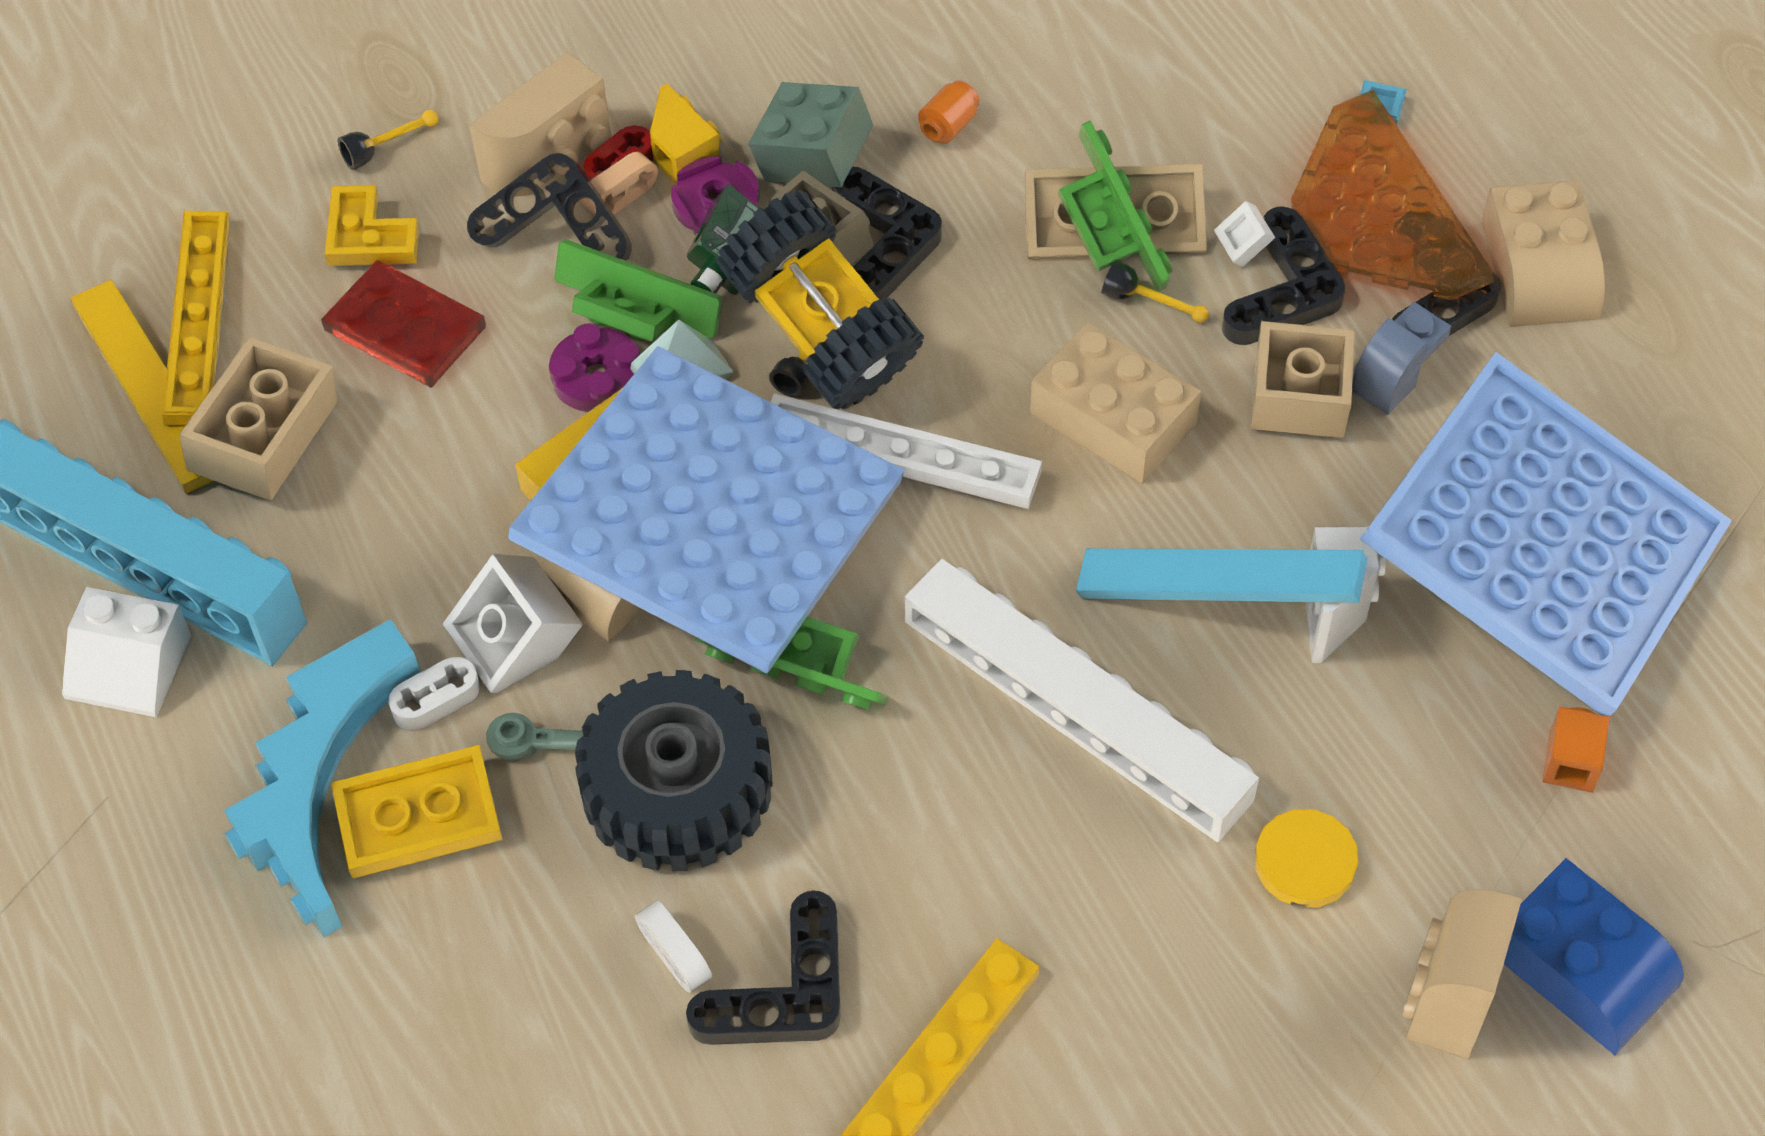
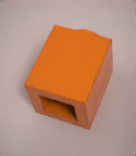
[1542,706,1610,793]

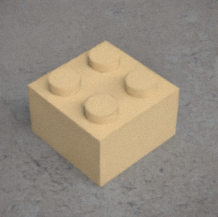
[1251,321,1355,438]

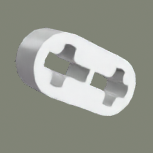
[388,657,480,731]
[635,901,712,993]

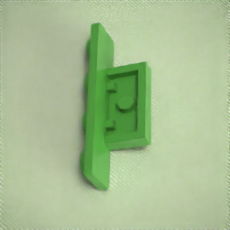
[1058,121,1172,292]
[554,239,723,342]
[695,617,888,710]

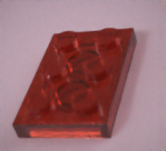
[321,259,486,388]

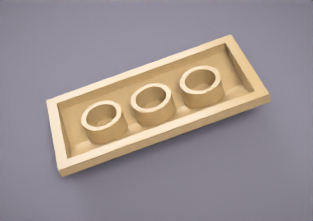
[1025,163,1207,259]

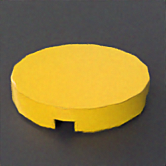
[1255,809,1359,908]

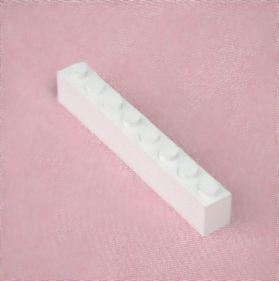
[905,559,1259,843]

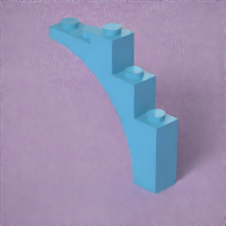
[224,619,420,937]

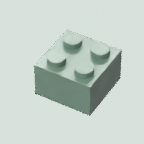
[748,82,873,187]

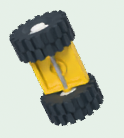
[717,190,924,410]

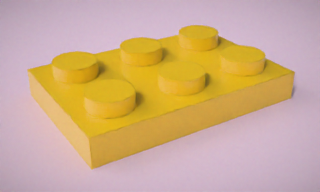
[331,745,503,879]

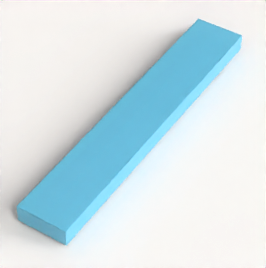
[1076,548,1368,603]

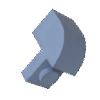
[1352,302,1451,415]

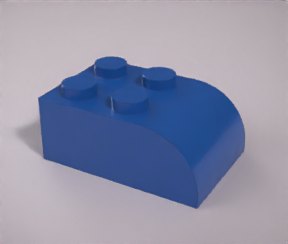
[1504,858,1684,1056]

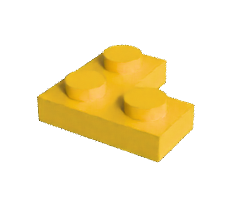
[324,185,420,266]

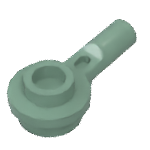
[486,713,583,761]

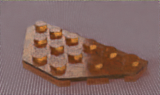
[1290,90,1493,300]

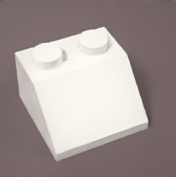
[1306,527,1386,663]
[443,554,583,693]
[62,587,192,718]

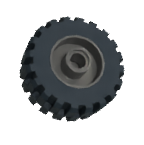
[575,670,773,872]

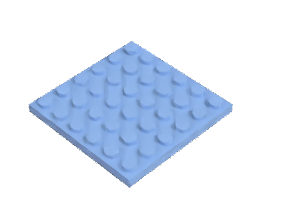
[508,346,904,674]
[1360,352,1732,716]

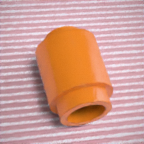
[918,80,980,143]

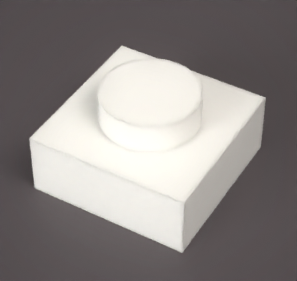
[1214,201,1275,267]

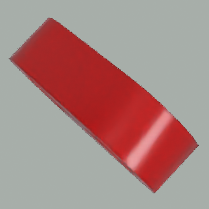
[583,125,653,181]

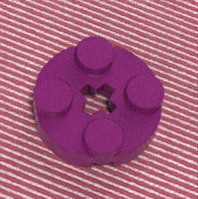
[671,156,760,236]
[549,323,640,412]

